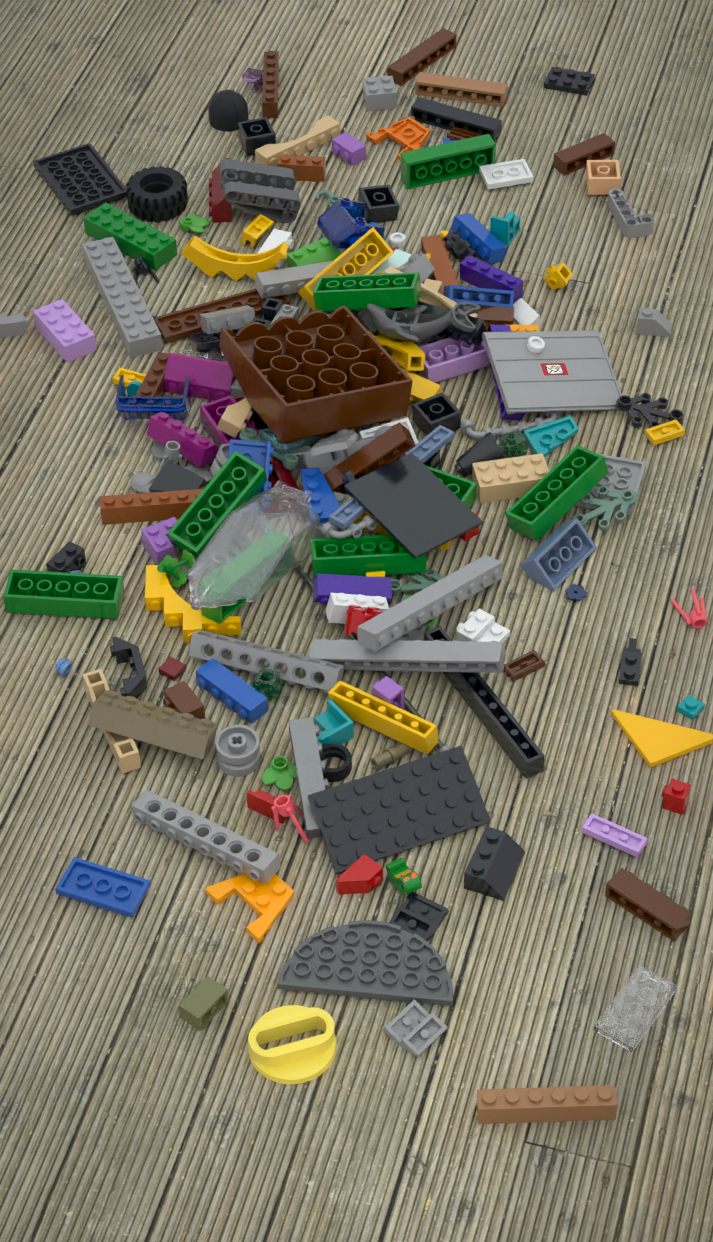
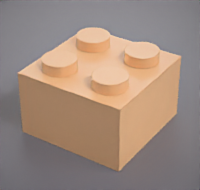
[586,160,621,195]

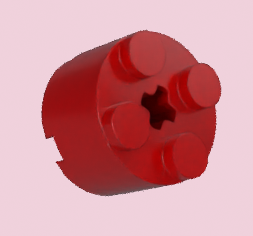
[344,605,384,637]

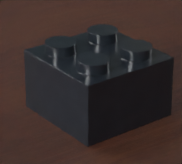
[237,117,276,155]
[357,184,399,224]
[412,392,461,436]

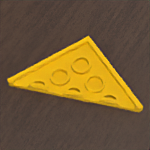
[611,710,713,768]

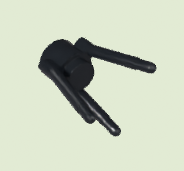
[133,256,159,284]

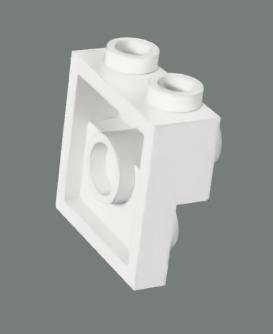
[456,609,510,642]

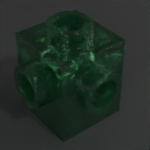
[499,430,527,458]
[253,667,283,701]

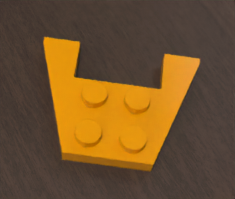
[205,874,294,943]

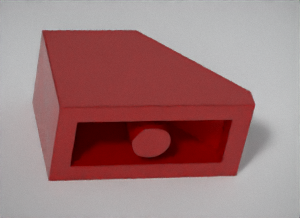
[336,854,384,895]

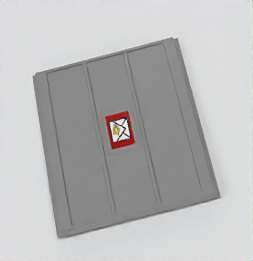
[482,330,622,414]

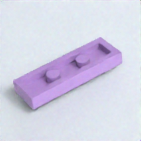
[582,813,648,858]

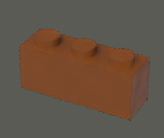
[277,154,326,182]

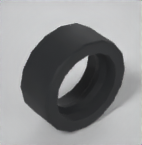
[320,743,352,782]

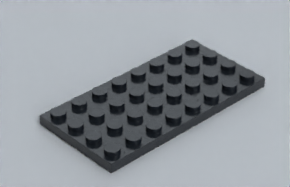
[307,745,491,875]

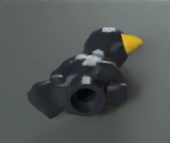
[440,231,477,259]

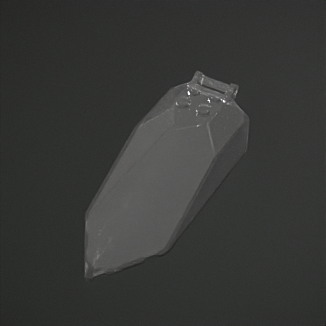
[187,480,320,610]

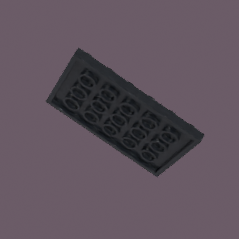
[33,143,127,215]

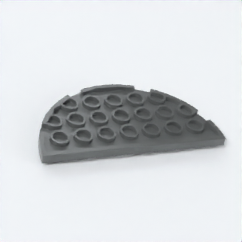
[277,920,453,1006]

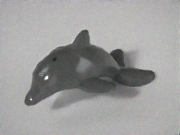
[367,302,481,344]

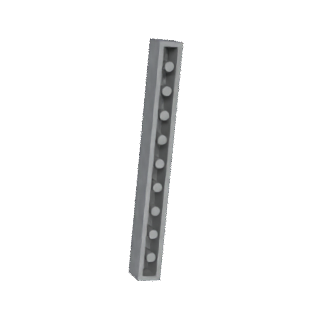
[358,555,503,651]
[309,638,506,673]

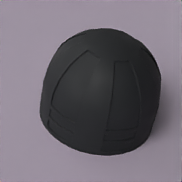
[208,90,248,132]

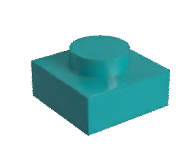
[677,694,705,720]

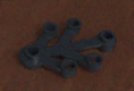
[616,393,684,428]

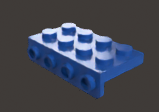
[228,439,274,515]

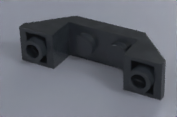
[110,637,147,699]

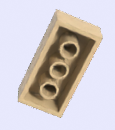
[472,453,549,503]

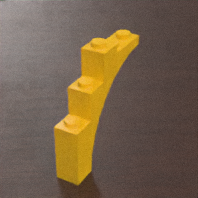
[181,236,289,282]
[368,330,425,371]
[145,565,242,643]

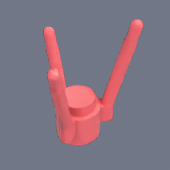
[670,588,708,629]
[271,795,308,842]

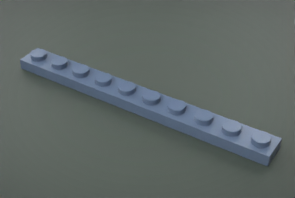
[329,425,455,530]

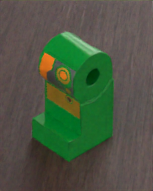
[386,857,422,895]

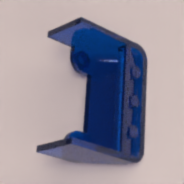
[317,198,385,249]
[115,375,192,420]

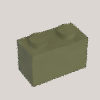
[178,976,229,1031]

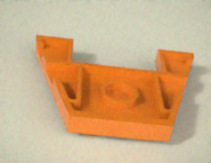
[366,117,431,161]

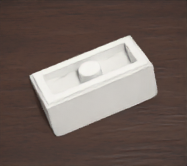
[513,298,540,325]

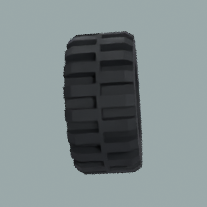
[126,166,188,222]

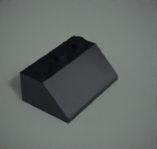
[464,826,525,901]

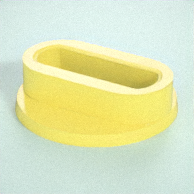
[248,1005,337,1084]

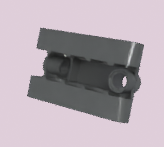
[219,159,301,223]

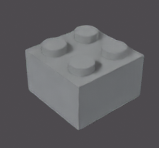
[362,75,397,111]

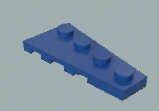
[301,467,341,525]

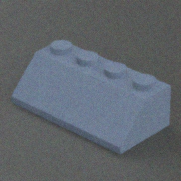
[520,518,597,591]

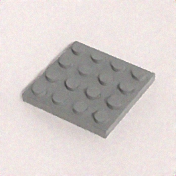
[574,454,646,516]

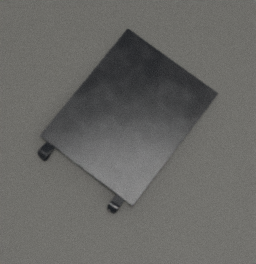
[342,453,483,559]

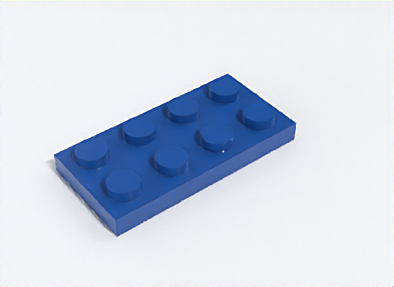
[55,857,151,918]

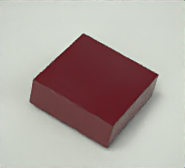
[158,656,186,681]

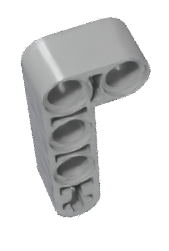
[608,188,654,238]

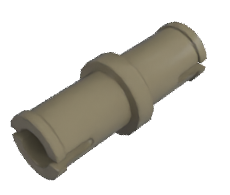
[371,743,411,770]

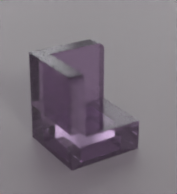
[242,67,263,93]

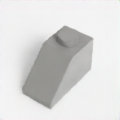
[637,308,672,337]

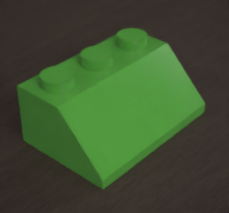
[287,236,341,268]

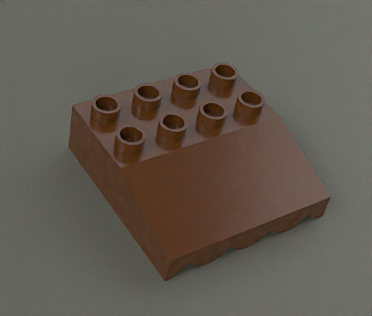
[219,305,413,443]

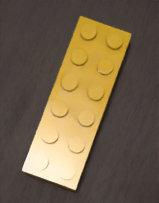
[298,227,394,311]

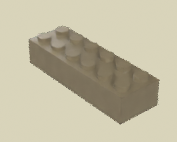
[88,690,218,760]

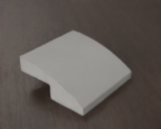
[383,999,448,1057]

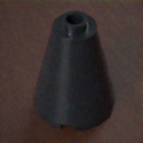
[455,432,506,476]

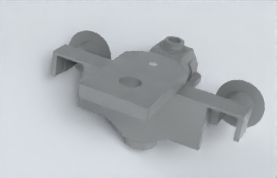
[288,426,392,475]

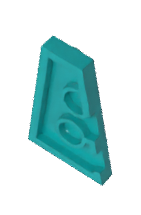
[523,416,579,457]

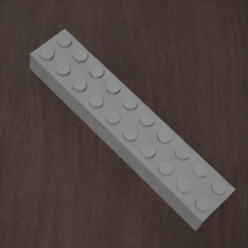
[82,237,163,358]

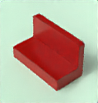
[246,789,287,824]

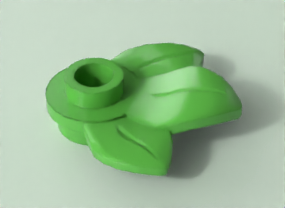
[179,214,211,233]
[262,756,297,791]

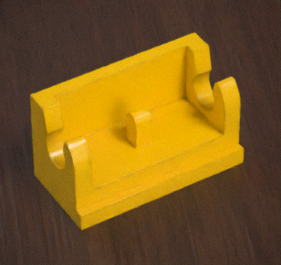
[241,214,274,248]

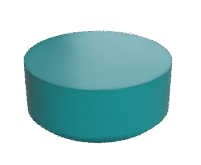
[127,381,142,398]

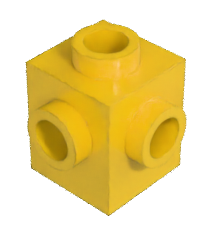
[543,262,573,290]

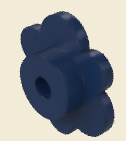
[565,584,587,601]

